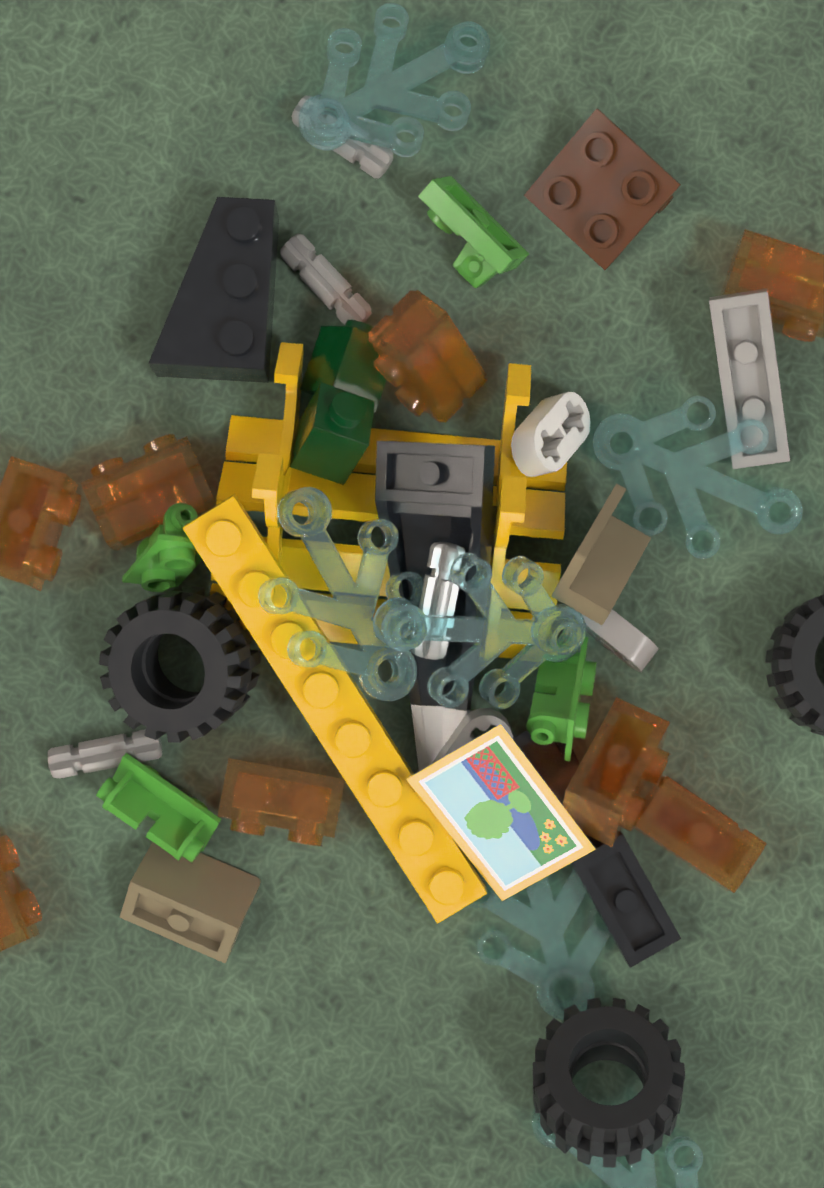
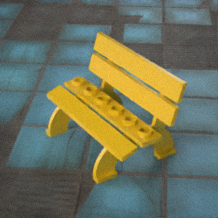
[210,342,567,661]

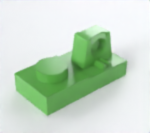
[418,176,529,288]

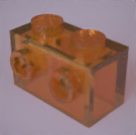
[0,456,81,592]
[563,697,671,847]
[217,758,346,847]

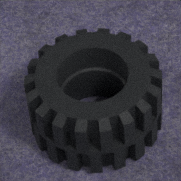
[99,586,261,743]
[765,594,824,736]
[533,998,685,1168]

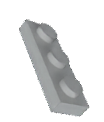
[709,288,790,469]

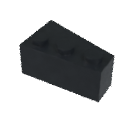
[148,197,279,383]

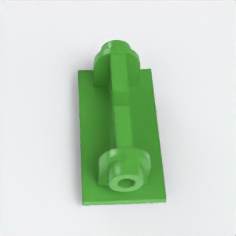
[122,503,203,592]
[526,636,597,761]
[96,753,222,863]

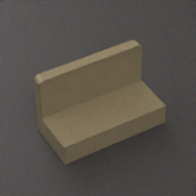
[551,483,651,625]
[120,842,261,964]

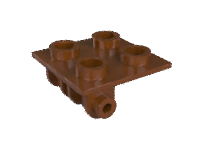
[524,108,681,270]

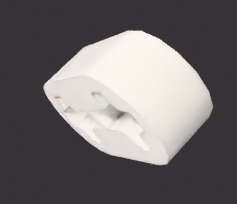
[511,392,591,477]

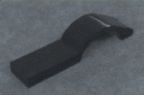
[512,730,681,968]

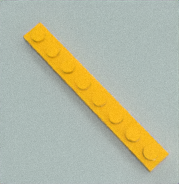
[183,494,487,924]

